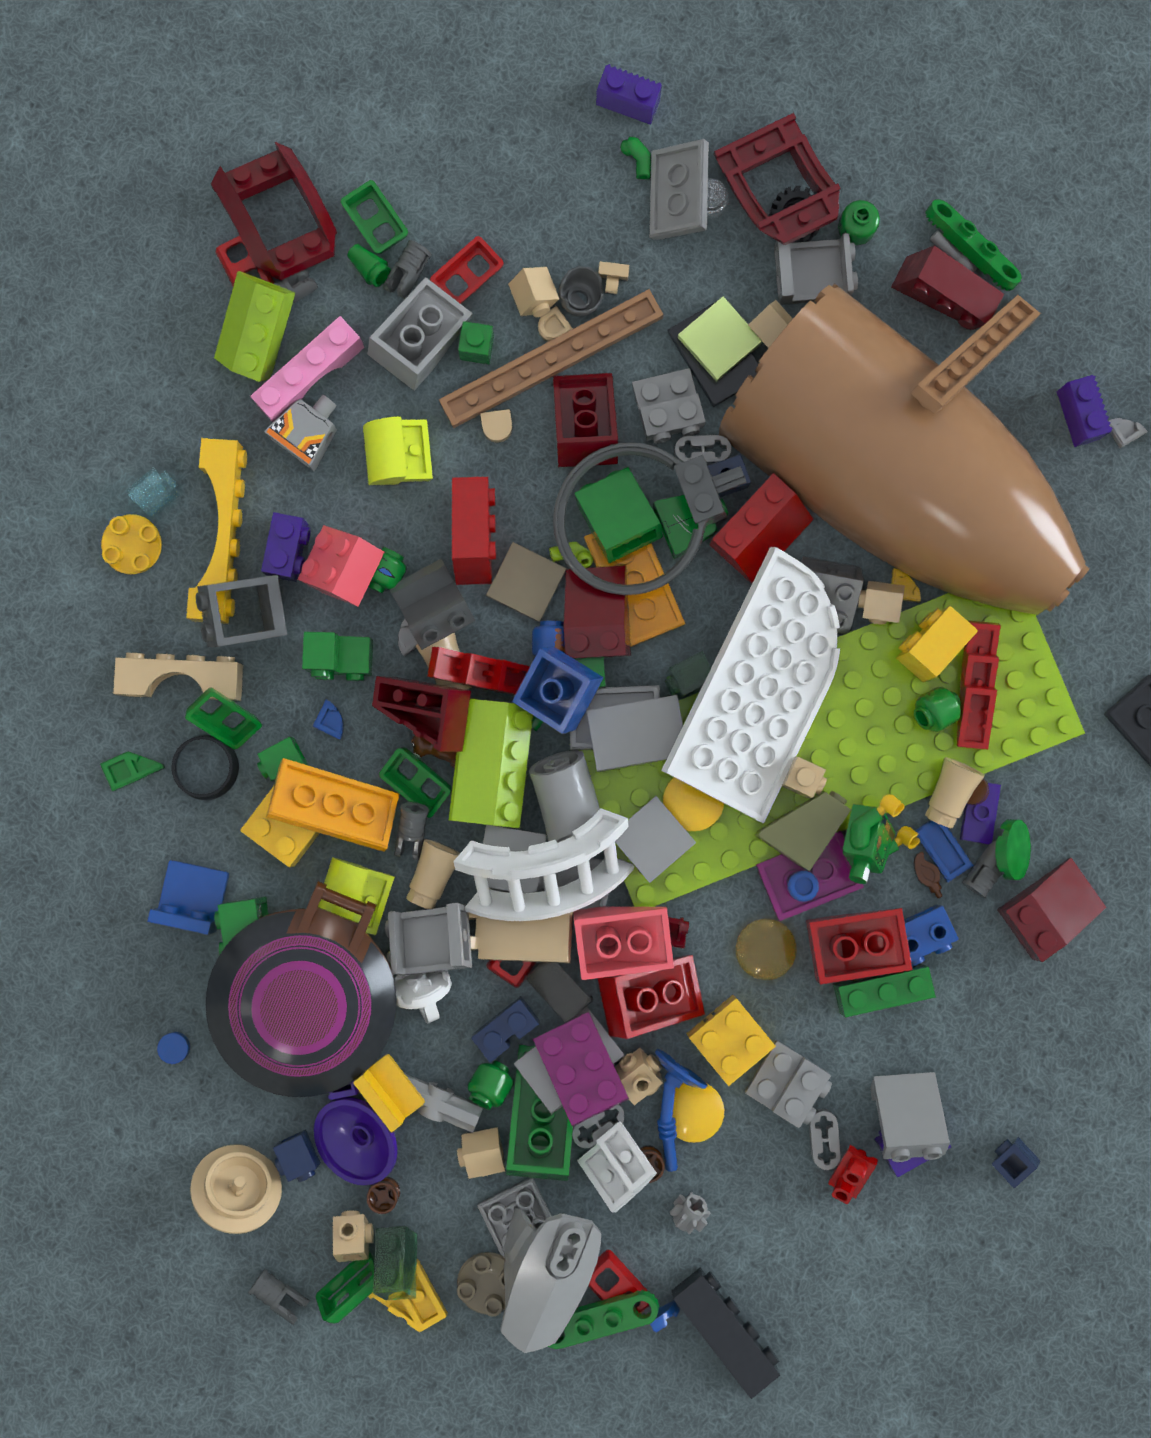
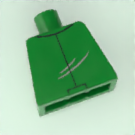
[652,495,728,559]

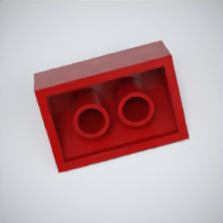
[709,473,814,584]

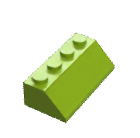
[449,699,533,828]

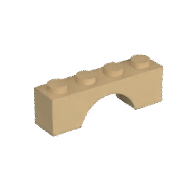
[113,653,243,701]

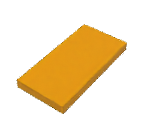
[584,533,685,647]
[266,758,399,852]

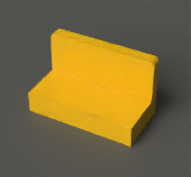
[353,1054,425,1133]

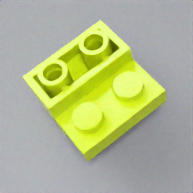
[363,417,433,485]
[318,857,395,935]

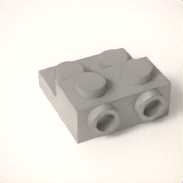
[632,368,705,444]
[744,1040,832,1128]

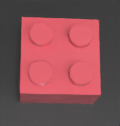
[297,525,384,607]

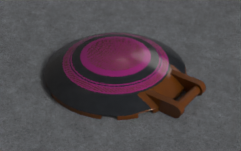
[205,881,397,1097]

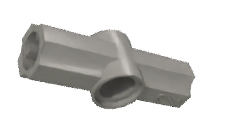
[404,1073,483,1133]

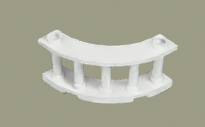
[453,808,634,921]

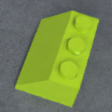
[214,271,296,382]

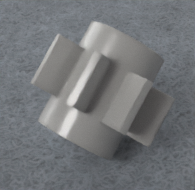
[670,1192,711,1234]

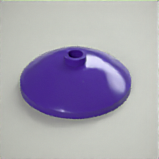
[314,1097,398,1185]

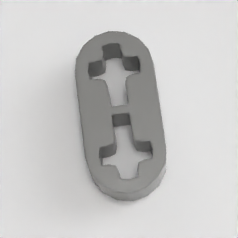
[674,435,731,465]
[572,1104,624,1148]
[809,1109,841,1170]

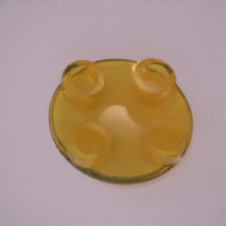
[735,919,797,980]

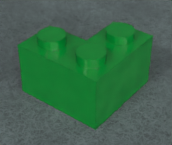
[302,632,373,681]

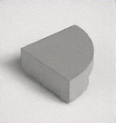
[1109,418,1148,449]
[398,619,418,657]

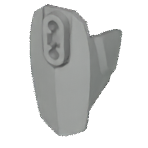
[500,1208,601,1353]

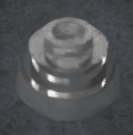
[707,178,730,219]

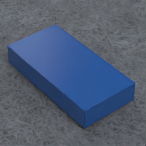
[915,820,973,882]

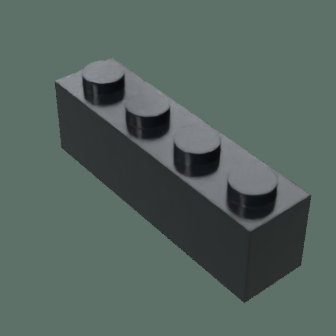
[671,1267,781,1399]

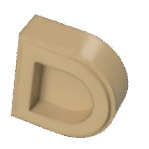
[538,306,573,342]
[480,409,512,443]

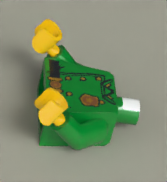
[843,794,920,884]

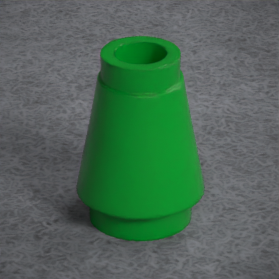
[347,244,391,287]

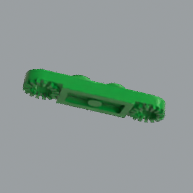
[925,199,1022,291]
[548,1290,659,1349]

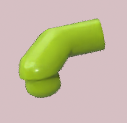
[549,542,593,568]

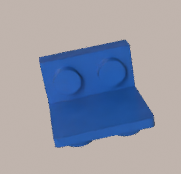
[147,860,229,935]

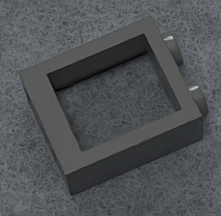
[196,575,287,647]

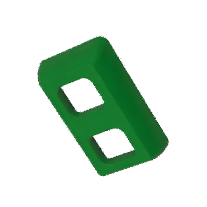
[341,180,408,254]
[185,687,262,750]
[379,747,452,818]
[316,1251,383,1324]

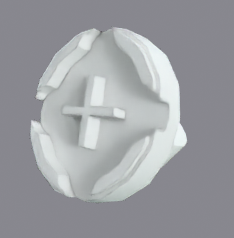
[394,971,452,1024]

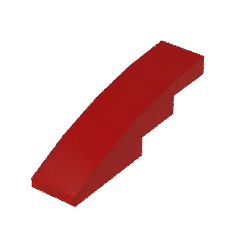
[957,620,1001,750]
[427,647,530,695]

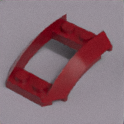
[714,113,841,245]
[211,142,337,281]

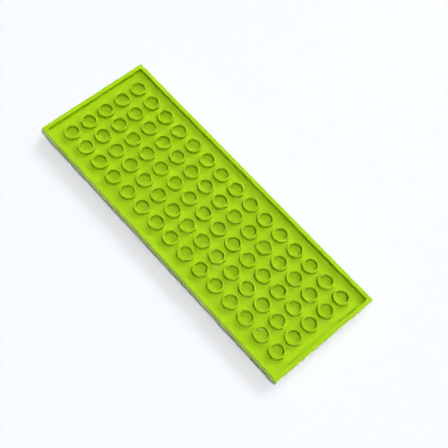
[569,593,1085,907]

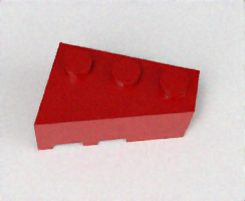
[452,477,496,585]

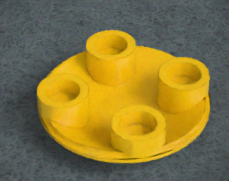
[101,514,162,574]
[663,778,724,831]
[672,1083,724,1143]

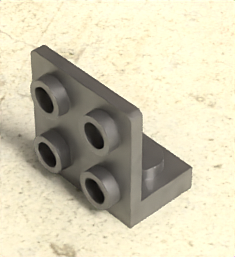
[801,556,864,634]

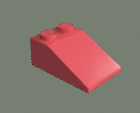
[573,906,674,980]

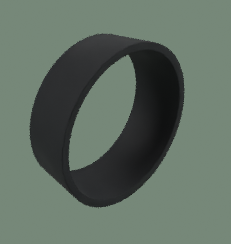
[171,735,239,800]

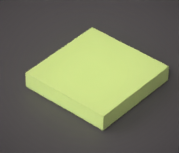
[677,296,762,382]

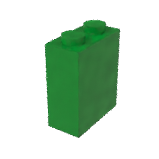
[574,467,663,563]

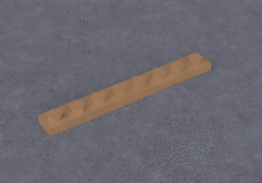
[439,289,663,429]
[911,295,1041,414]

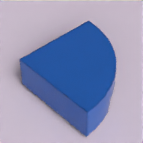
[313,700,344,740]
[650,1300,680,1332]

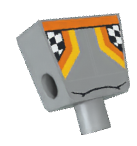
[264,394,337,471]

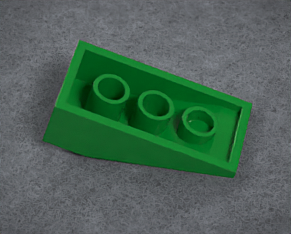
[506,1045,573,1181]

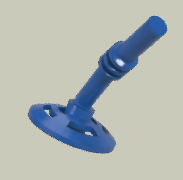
[655,1049,708,1172]

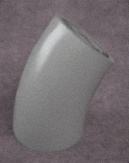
[529,750,600,843]

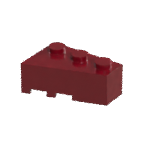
[891,245,1004,330]
[372,676,471,752]

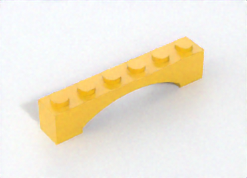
[186,438,247,624]

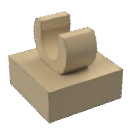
[598,261,629,294]

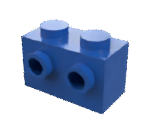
[904,904,959,967]

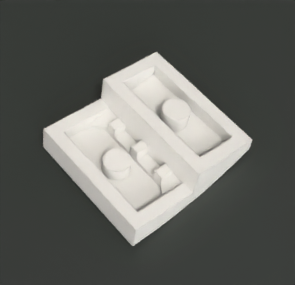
[577,1122,657,1212]

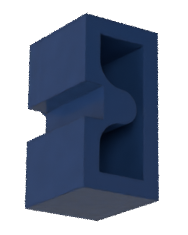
[471,996,540,1062]

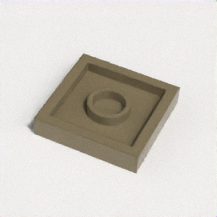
[486,542,567,623]

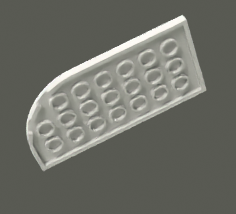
[661,547,840,823]

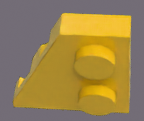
[368,1259,448,1332]

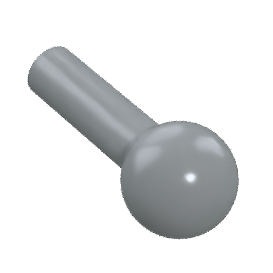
[929,230,977,272]

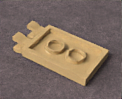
[468,912,573,963]

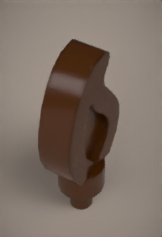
[914,852,942,899]

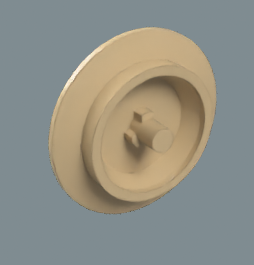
[190,1145,282,1234]

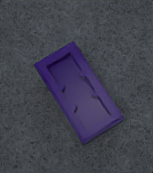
[960,783,1001,845]

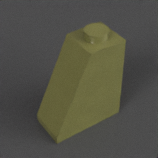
[755,791,851,871]

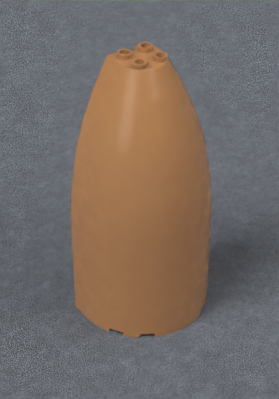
[719,283,1090,615]

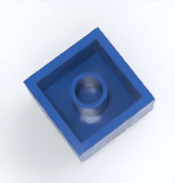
[512,646,604,734]

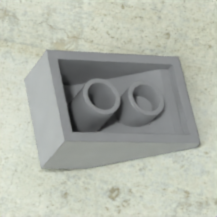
[367,277,473,391]

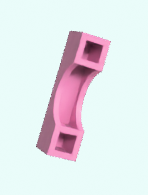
[250,316,365,422]

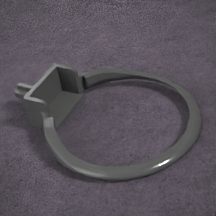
[553,443,747,595]

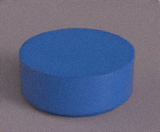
[787,870,819,902]
[157,1032,190,1064]

